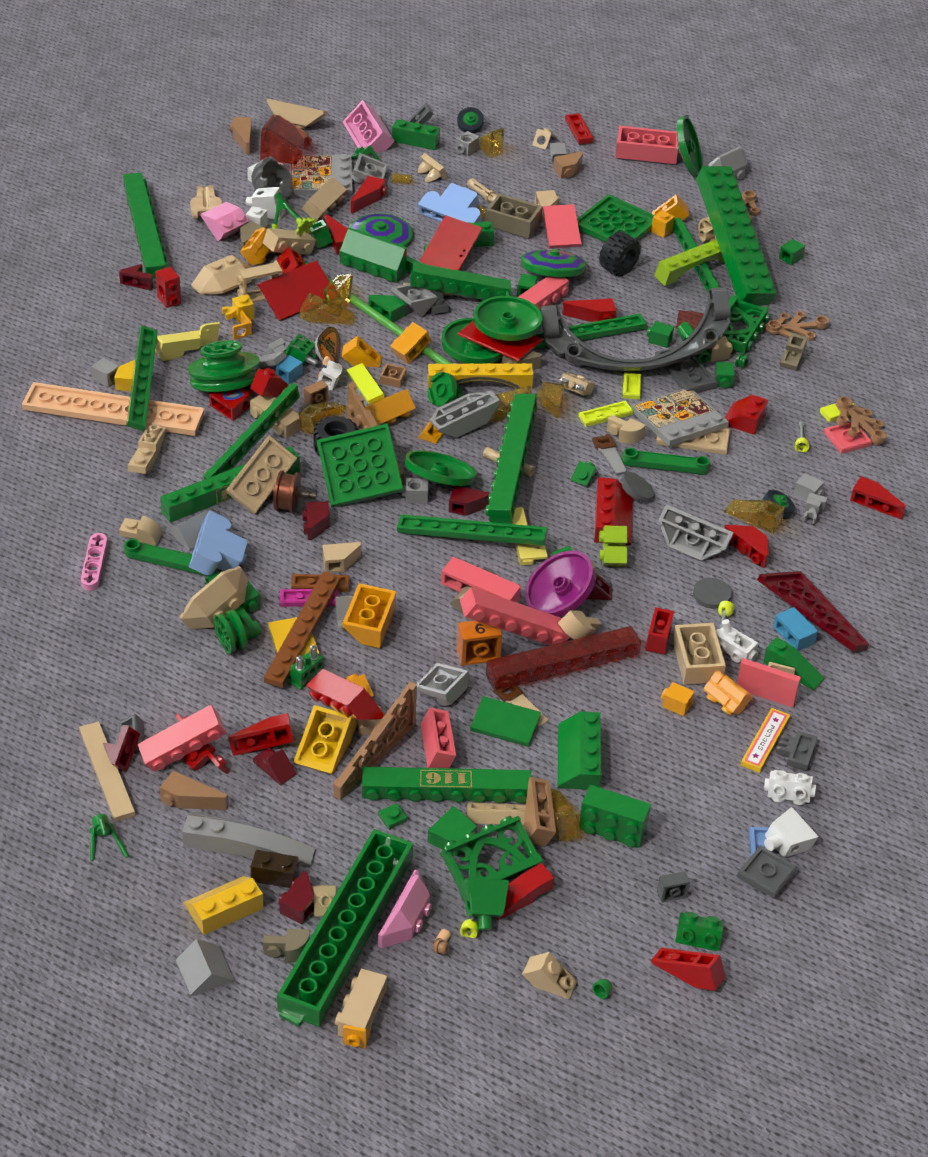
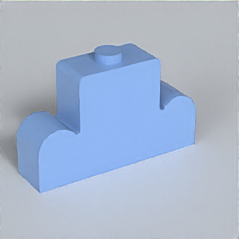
[418,183,482,223]
[189,510,247,575]

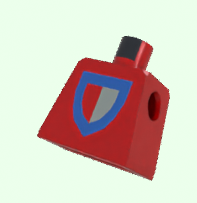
[209,386,253,421]

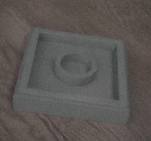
[737,845,797,898]

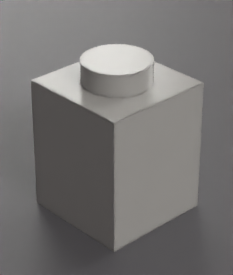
[91,358,119,387]
[794,473,824,501]

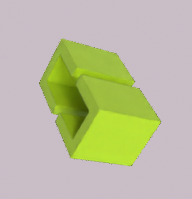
[599,526,627,567]

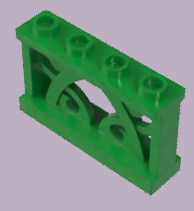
[722,295,771,355]
[440,816,543,900]

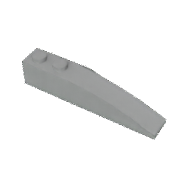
[182,812,315,867]

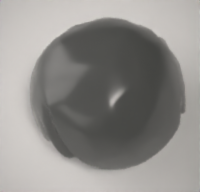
[251,156,294,199]

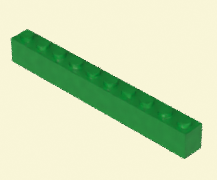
[123,172,169,279]
[486,394,537,524]

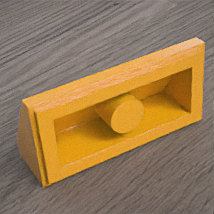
[418,421,444,444]

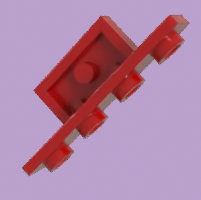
[175,714,230,774]

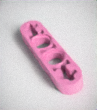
[81,533,107,591]

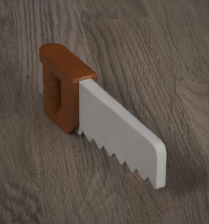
[592,434,626,475]

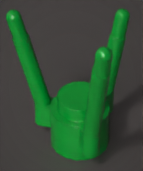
[90,814,129,861]

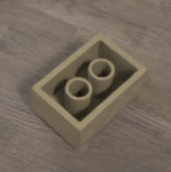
[486,193,543,238]

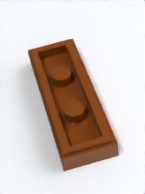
[291,574,349,592]

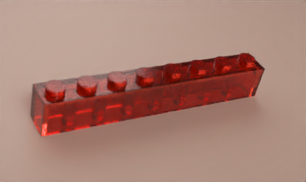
[485,626,642,691]

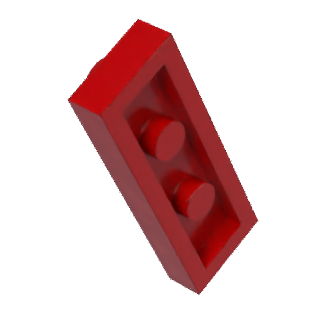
[565,113,593,144]

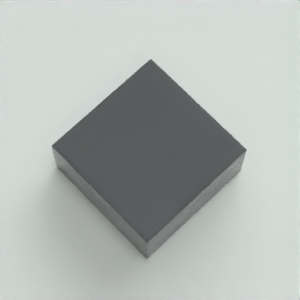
[657,871,690,903]

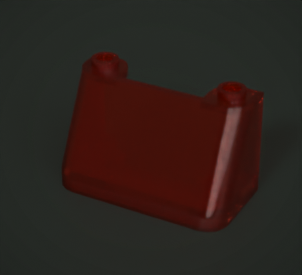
[260,114,312,164]

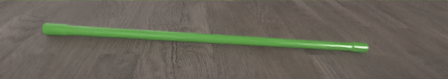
[277,252,452,364]

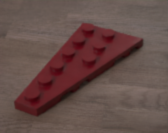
[757,571,869,652]

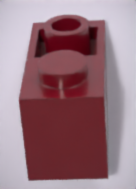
[449,486,490,516]
[302,501,329,540]
[278,871,314,925]

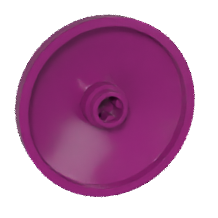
[525,551,596,617]

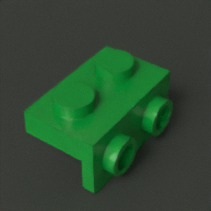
[675,912,724,951]

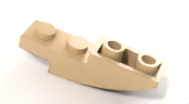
[128,425,166,474]

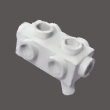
[716,619,758,663]
[764,770,816,805]

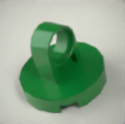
[428,372,462,407]

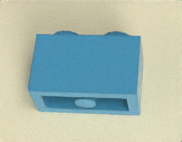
[773,607,818,651]

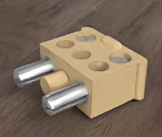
[559,372,595,395]

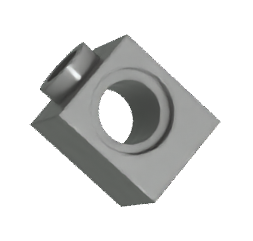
[456,131,480,156]
[402,478,428,504]

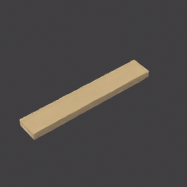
[79,721,135,822]

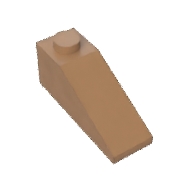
[230,117,252,155]
[159,771,228,810]
[524,777,556,847]

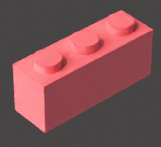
[420,708,456,768]

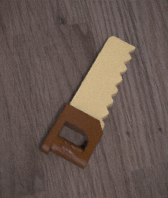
[493,679,548,726]

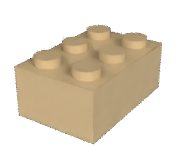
[672,623,726,684]

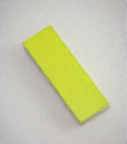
[347,363,384,404]
[578,400,633,427]

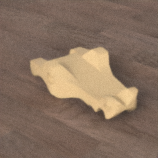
[190,185,222,219]

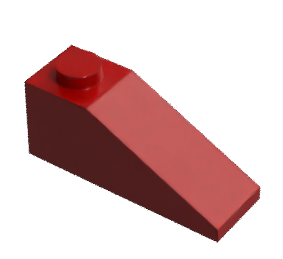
[351,175,387,213]
[324,215,348,255]
[562,298,616,322]
[251,368,289,397]
[850,476,906,520]
[228,713,294,756]
[651,948,726,991]

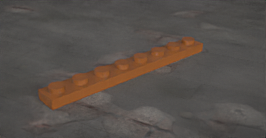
[264,571,341,688]

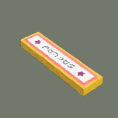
[740,708,790,773]

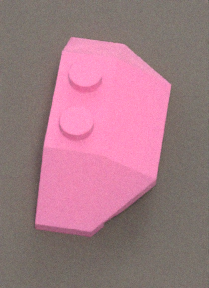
[378,869,432,948]

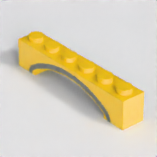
[427,363,533,390]

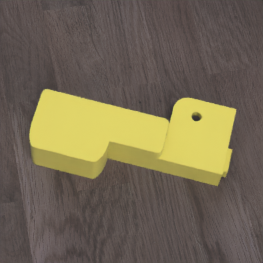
[155,322,220,361]
[512,507,548,565]

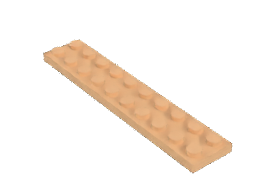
[22,382,205,436]

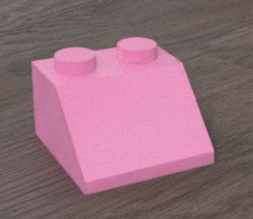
[200,202,249,241]

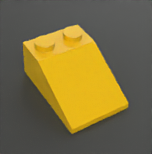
[293,705,357,774]

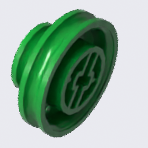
[188,340,260,392]

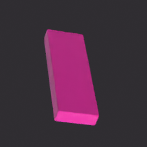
[280,589,338,607]

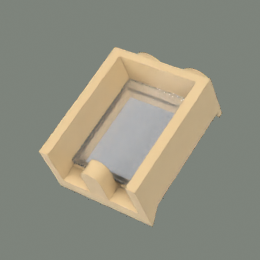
[237,260,282,302]

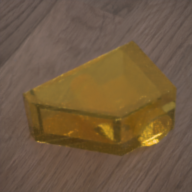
[480,128,504,158]
[323,274,353,310]
[537,382,564,419]

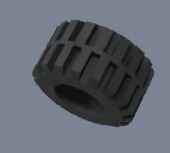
[599,231,641,276]
[313,416,358,457]

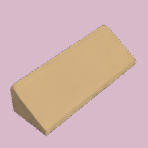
[467,802,526,825]

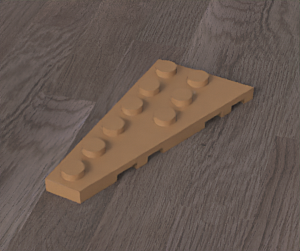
[346,382,404,485]
[333,681,417,800]

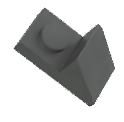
[408,103,434,125]

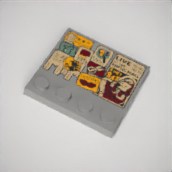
[290,154,352,194]
[631,389,729,446]

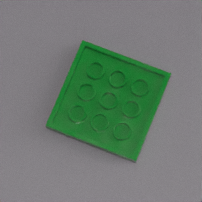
[577,194,655,242]
[316,423,403,508]

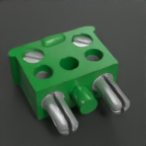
[285,334,319,366]
[289,645,324,690]

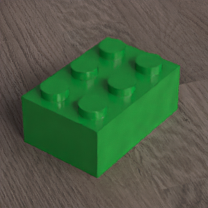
[579,785,651,848]

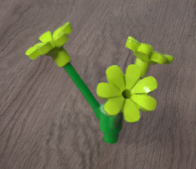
[271,192,317,236]

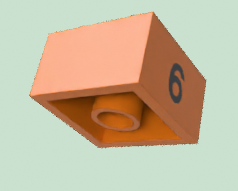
[456,620,502,666]

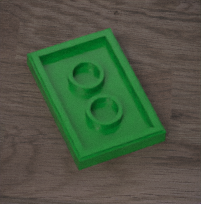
[470,696,541,747]

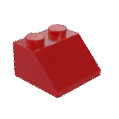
[725,395,768,435]

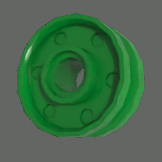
[213,609,247,654]

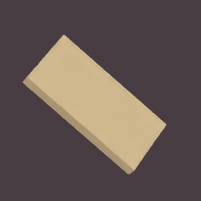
[656,428,730,455]
[225,435,297,514]

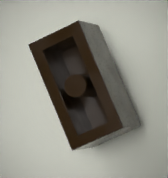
[251,850,299,888]

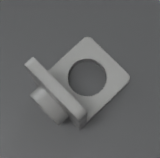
[550,143,568,162]
[335,596,353,629]

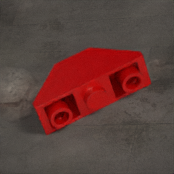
[724,524,768,569]

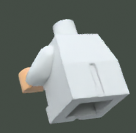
[317,356,342,390]

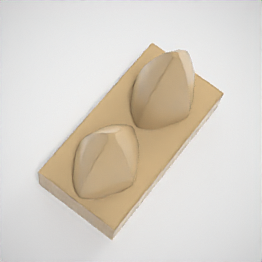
[418,153,448,182]

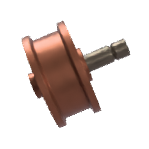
[273,470,317,513]

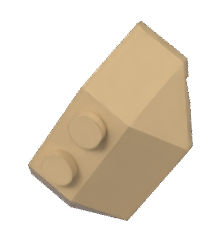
[267,99,328,129]
[191,255,252,295]
[179,566,248,629]

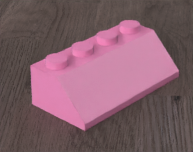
[343,100,394,154]

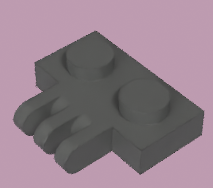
[776,731,818,771]

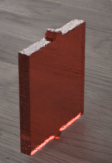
[676,310,704,330]

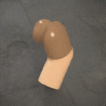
[433,929,451,954]

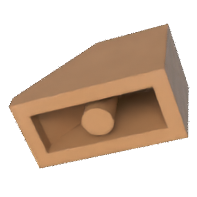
[553,151,583,179]

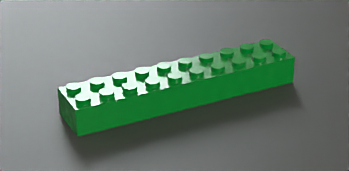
[696,166,777,306]
[277,829,413,1027]

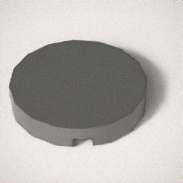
[620,472,654,502]
[693,578,731,609]

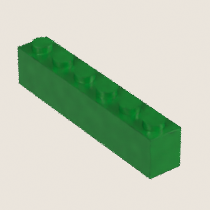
[410,262,512,300]

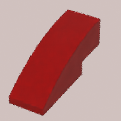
[497,863,554,920]

